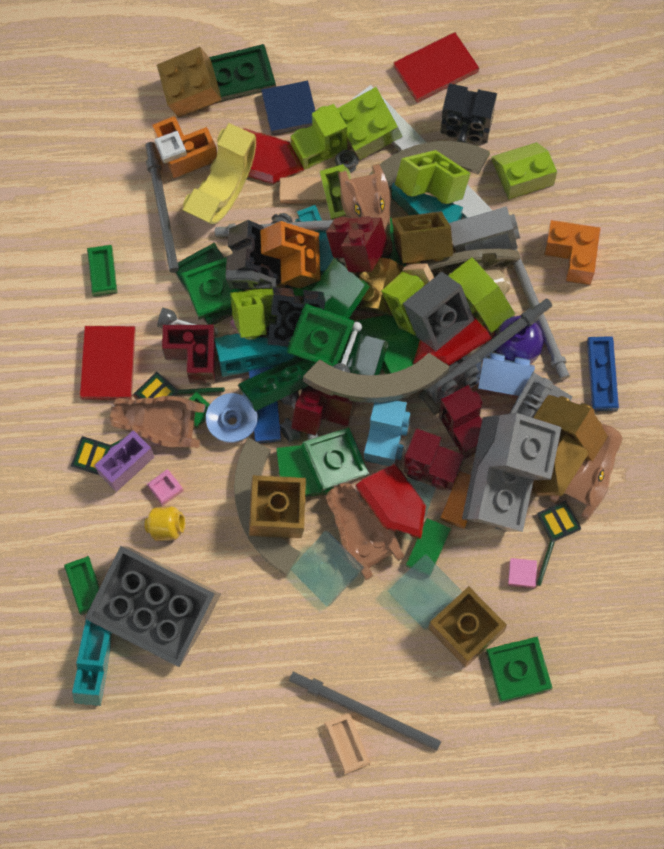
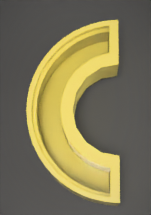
[183,123,256,224]

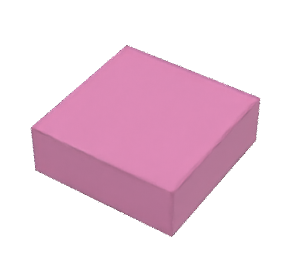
[147,469,184,506]
[508,558,537,589]

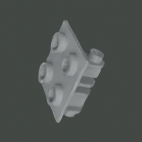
[509,372,573,418]

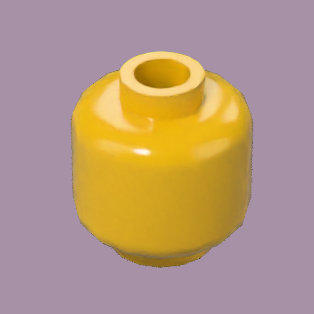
[144,506,186,541]

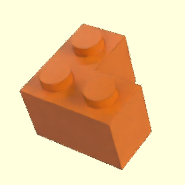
[152,116,217,178]
[544,220,601,285]
[261,221,320,288]

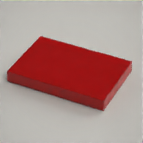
[393,32,479,103]
[80,326,136,400]

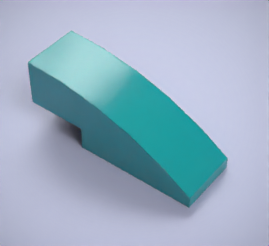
[72,619,112,706]

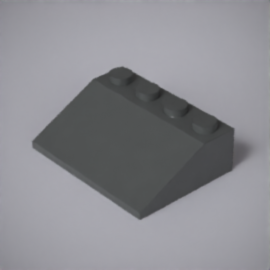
[85,546,221,667]

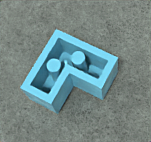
[364,400,410,466]

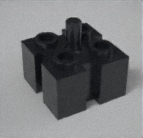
[440,83,497,143]
[226,220,281,285]
[267,287,325,347]

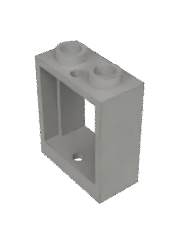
[449,206,520,253]

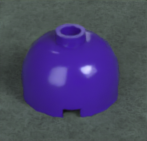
[493,315,544,364]

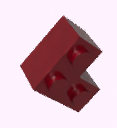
[326,216,388,272]
[162,325,216,384]
[291,385,356,436]
[438,385,483,459]
[403,428,464,490]

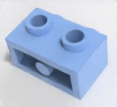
[478,353,535,396]

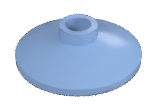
[206,393,257,443]

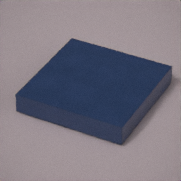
[261,80,316,135]

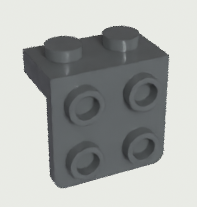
[432,355,482,405]

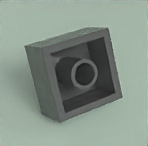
[403,272,474,351]

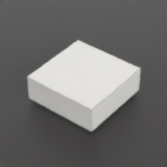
[154,131,187,163]

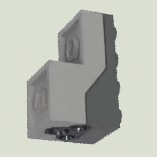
[462,413,561,532]

